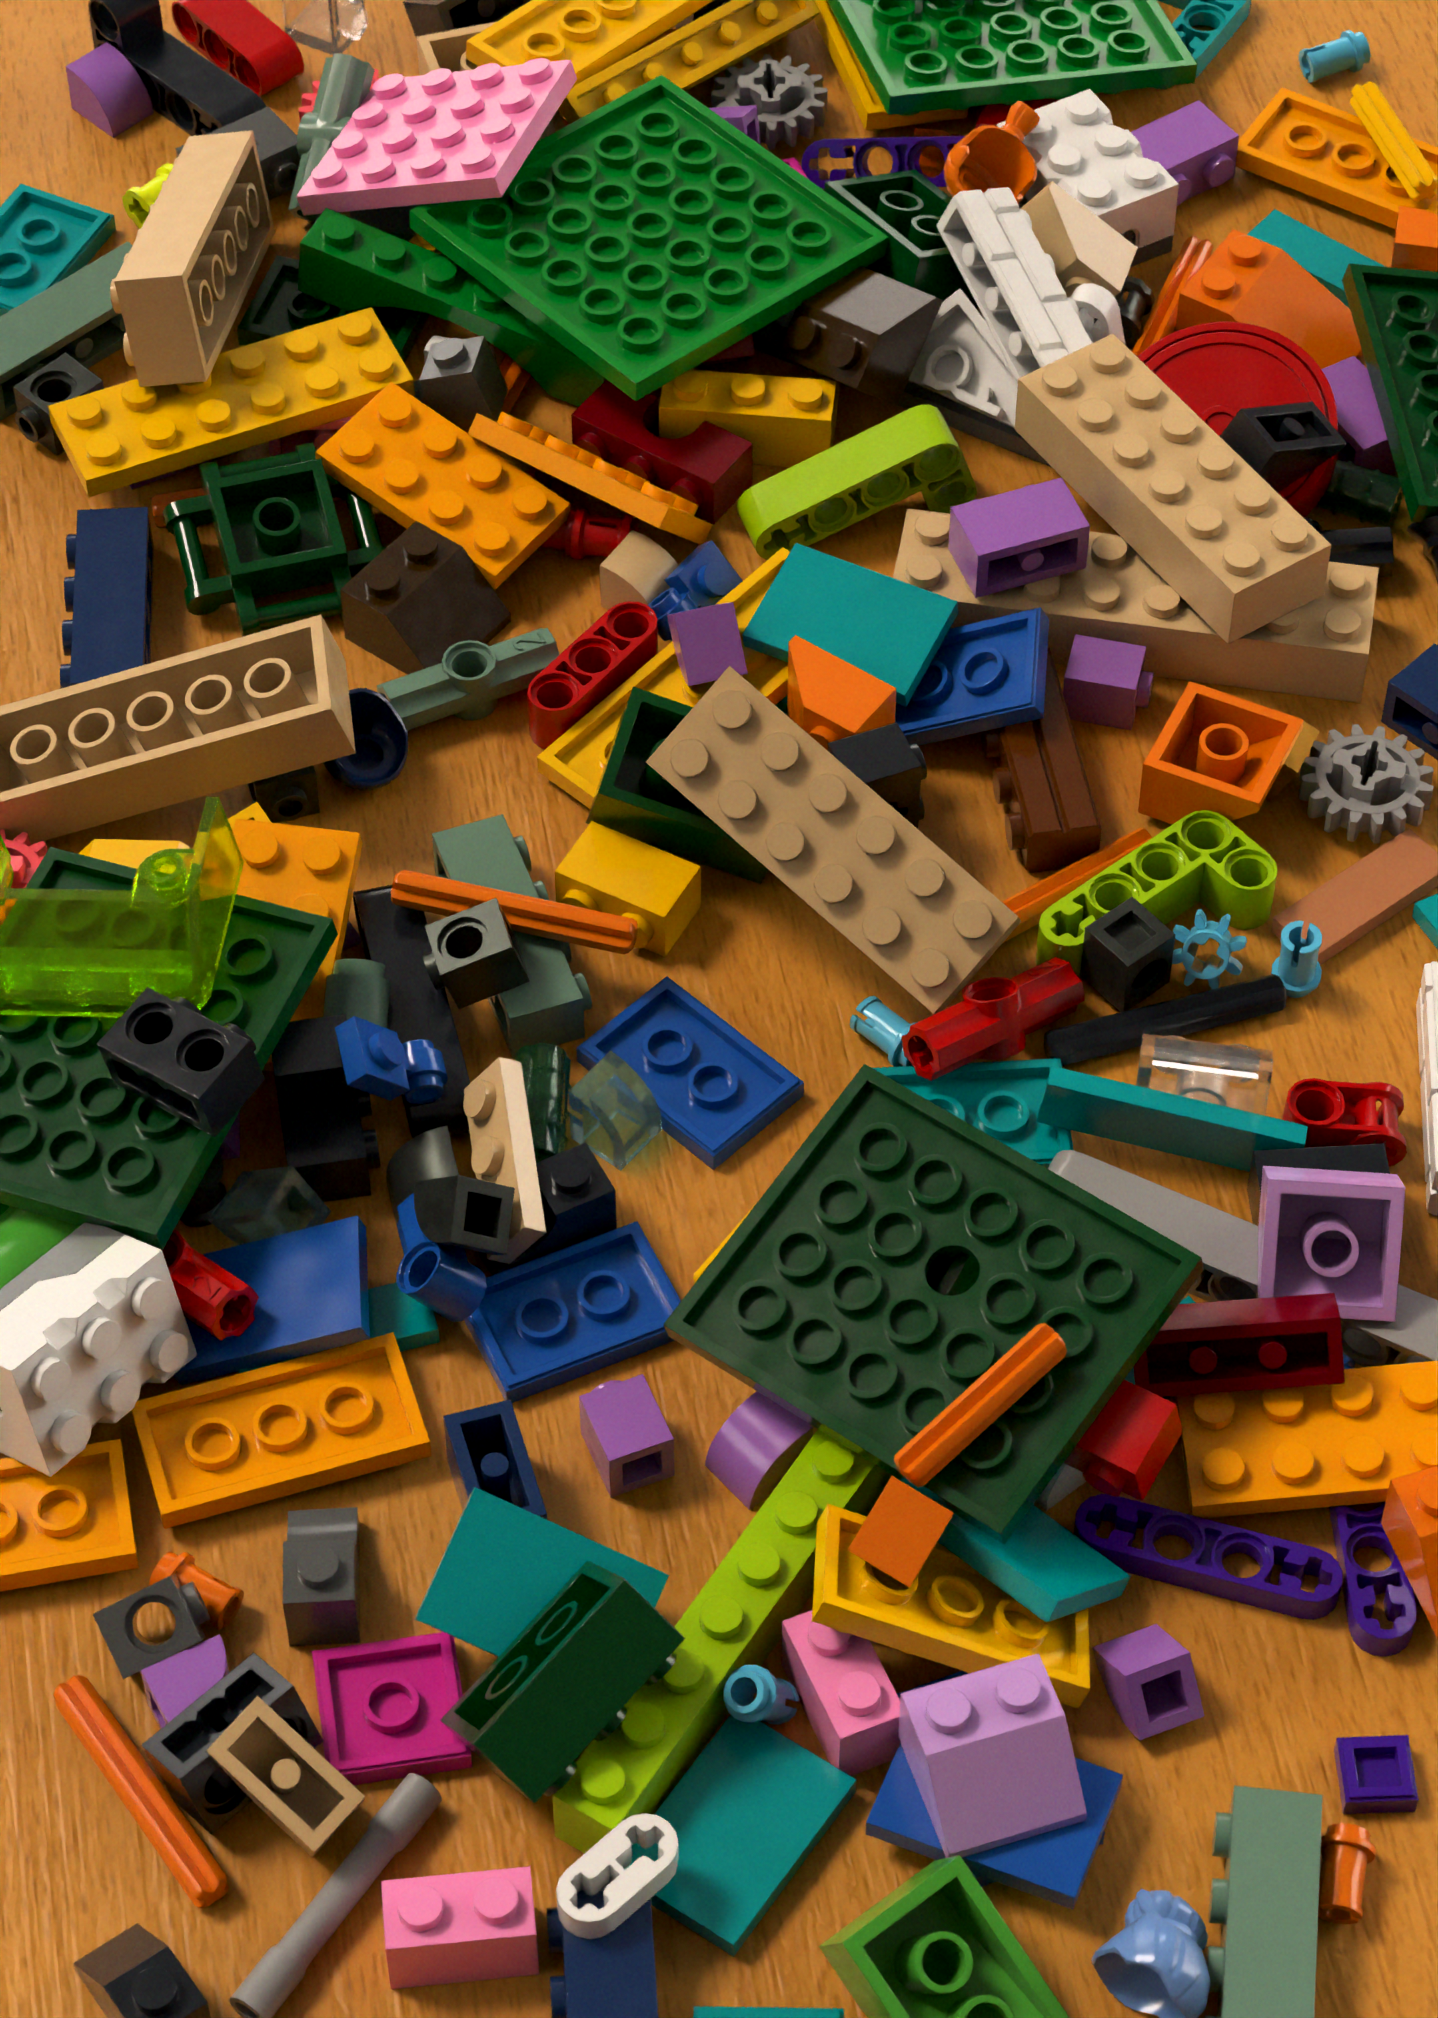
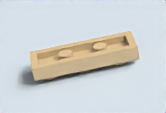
[463,1057,546,1264]

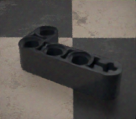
[88,0,267,136]

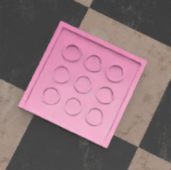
[296,58,577,215]

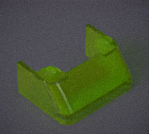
[0,797,244,1017]

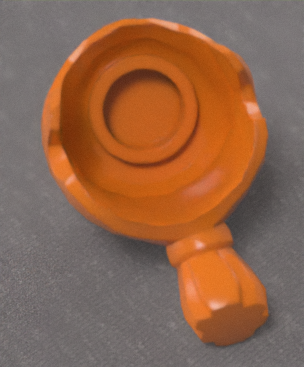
[944,101,1040,205]

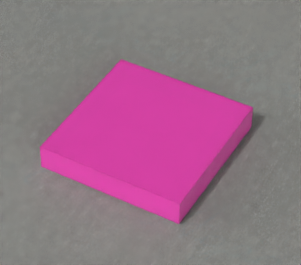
[312,1632,472,1785]

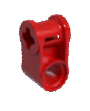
[1281,1078,1407,1167]

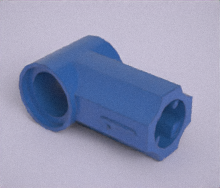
[396,1193,487,1322]

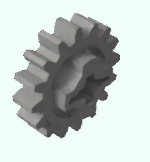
[712,54,827,150]
[1298,724,1434,843]

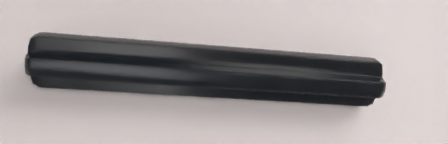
[1043,974,1287,1066]

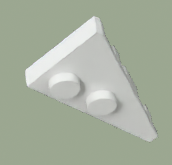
[909,288,1018,428]

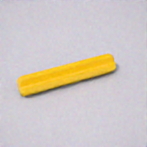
[1350,81,1438,202]

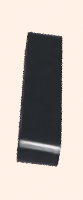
[353,885,470,1139]

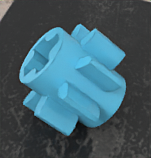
[1172,909,1247,989]

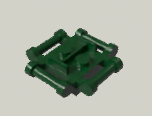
[163,442,387,637]

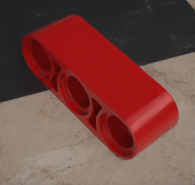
[171,0,304,97]
[527,601,658,749]

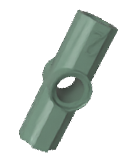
[288,53,375,224]
[377,628,560,731]

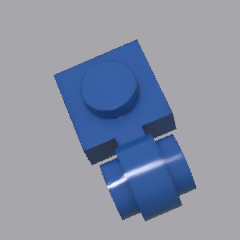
[648,540,743,642]
[335,1016,448,1104]

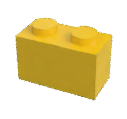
[555,821,701,957]

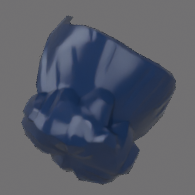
[323,688,408,791]

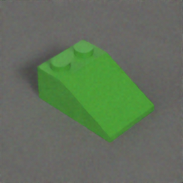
[819,1855,1069,2018]

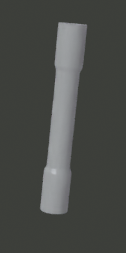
[229,1773,442,2018]

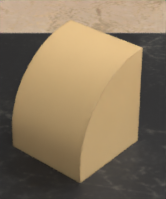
[600,530,679,610]

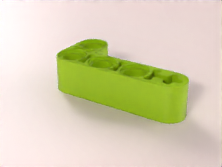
[736,405,977,559]
[1035,810,1278,981]

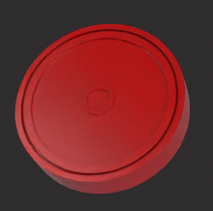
[1137,322,1338,518]

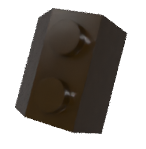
[777,266,943,407]
[340,521,511,675]

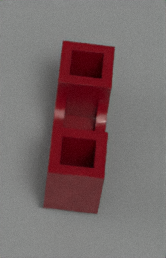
[571,379,753,525]

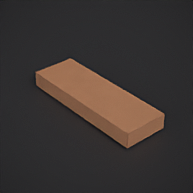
[1271,828,1438,965]

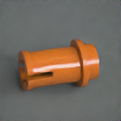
[149,1552,244,1630]
[1318,1823,1376,1924]

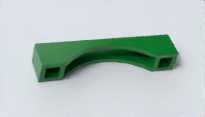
[298,208,606,407]

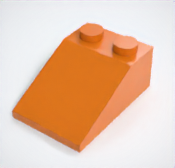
[1175,229,1363,369]

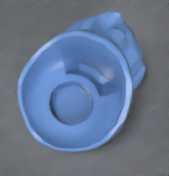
[1091,1889,1211,2018]

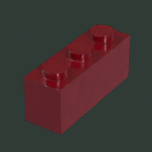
[1134,1293,1345,1397]

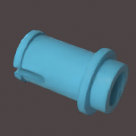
[1299,30,1371,83]
[1271,920,1322,998]
[850,996,917,1067]
[723,1665,799,1725]

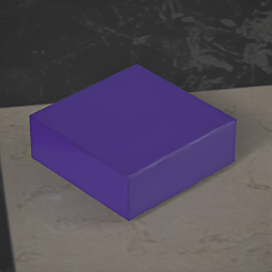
[1334,1735,1418,1814]

